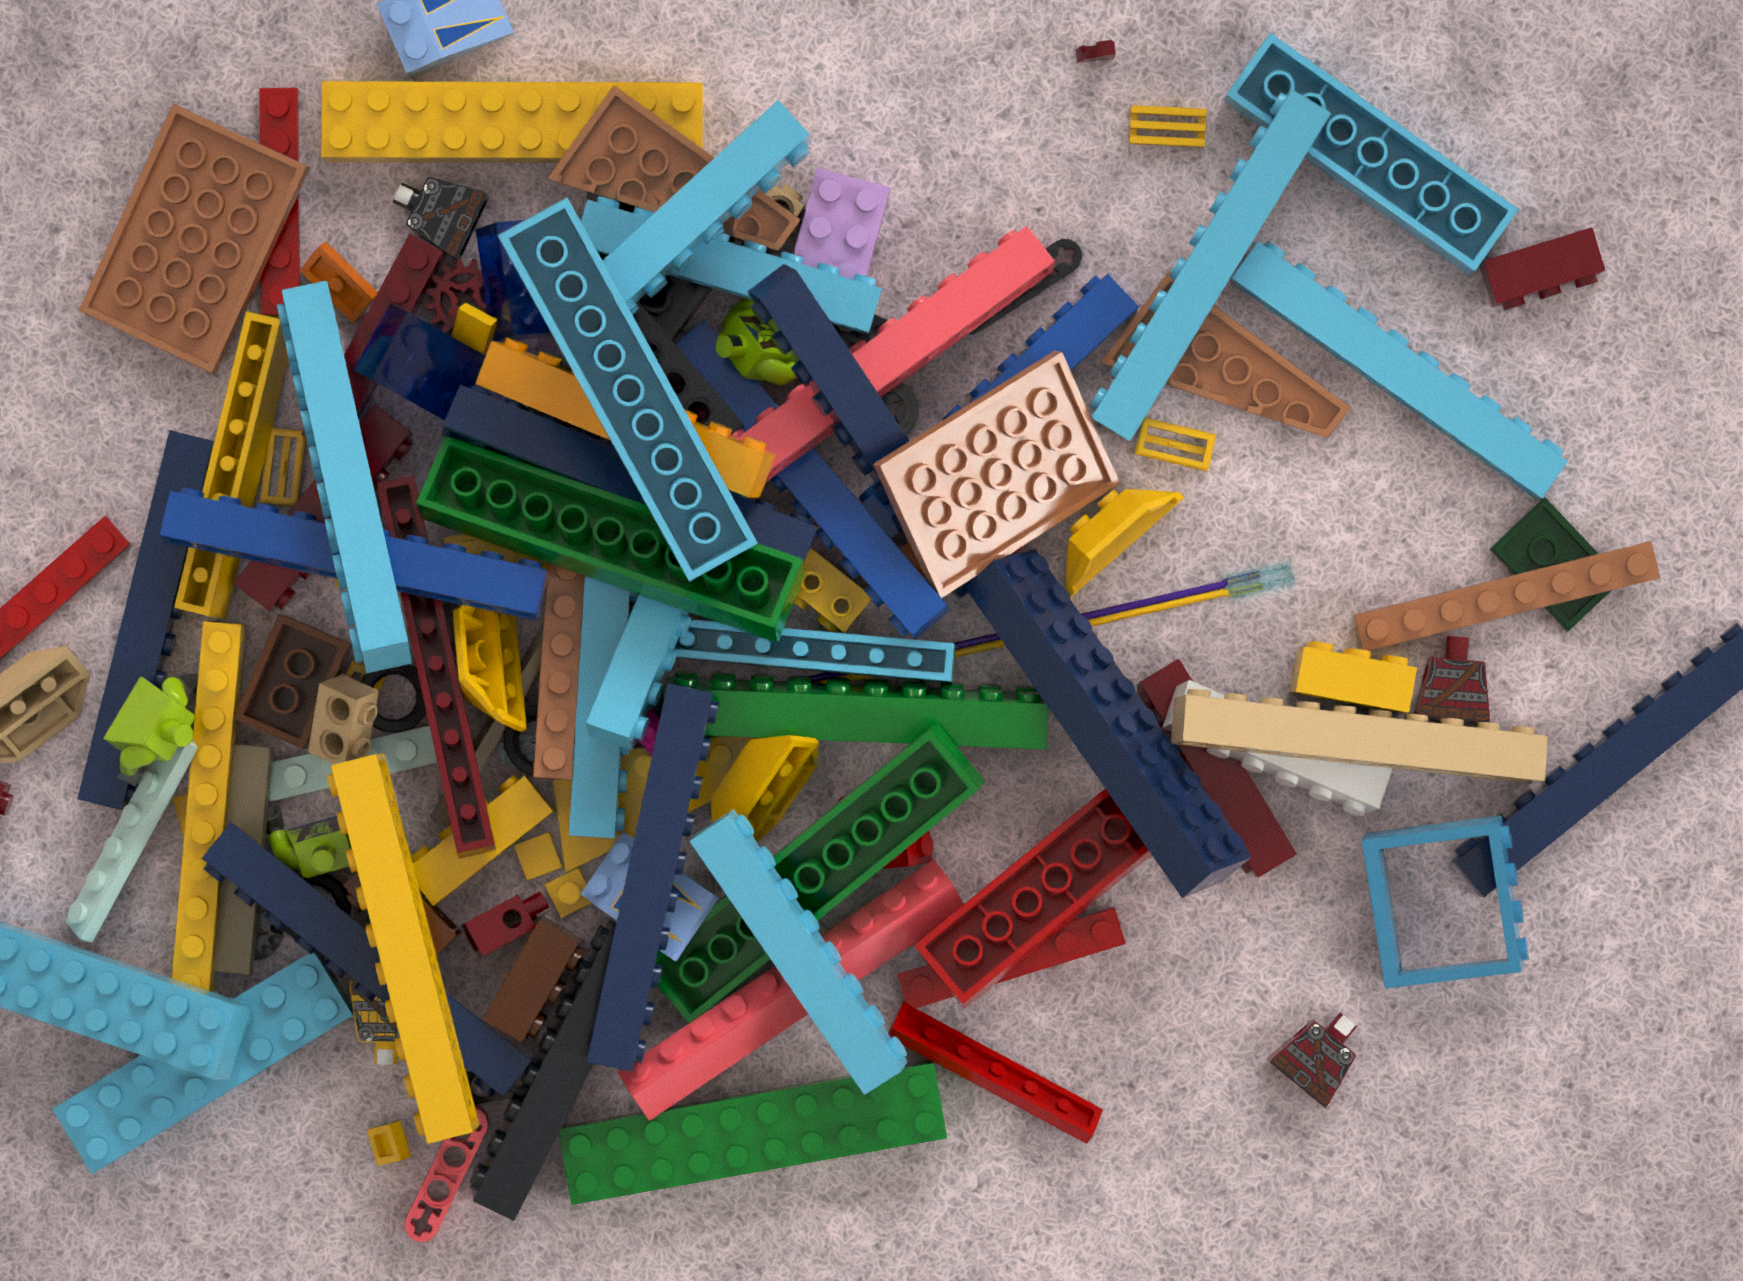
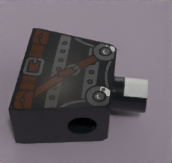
[393,177,490,260]

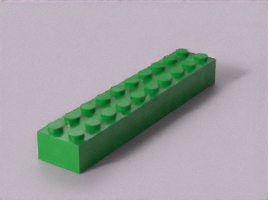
[416,436,805,643]
[664,671,1049,750]
[655,722,985,1023]
[559,1061,947,1205]

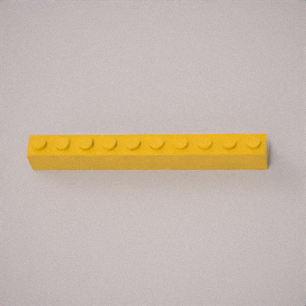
[172,621,247,993]

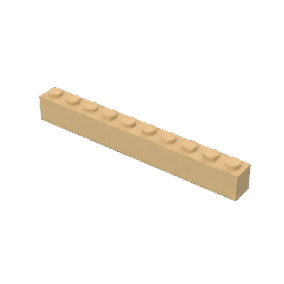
[1171,689,1548,784]

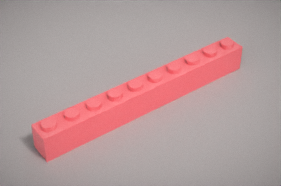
[730,226,1055,483]
[617,860,964,1121]

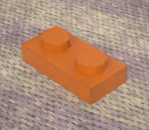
[299,242,378,323]

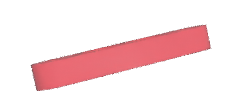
[404,1104,489,1242]

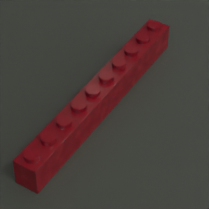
[377,475,496,859]

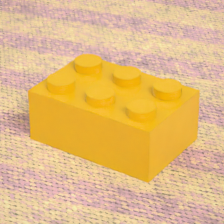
[1289,641,1417,713]

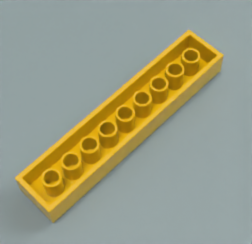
[321,81,704,163]
[327,753,480,1144]

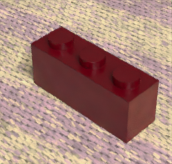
[1479,227,1606,311]

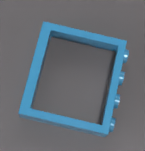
[1362,815,1529,988]

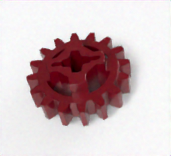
[426,259,508,336]

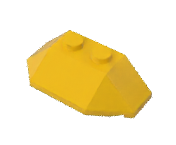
[1064,489,1184,598]
[453,605,527,732]
[711,735,819,842]

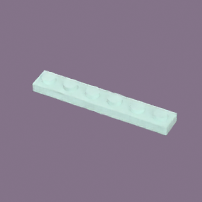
[269,726,437,802]
[65,740,199,943]

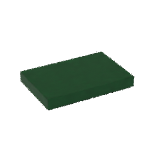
[1489,497,1612,632]

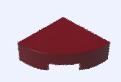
[1075,40,1116,63]

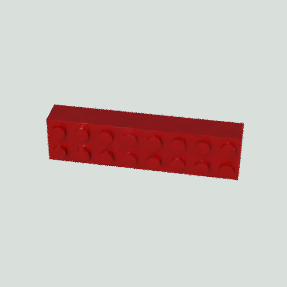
[914,789,1151,1009]

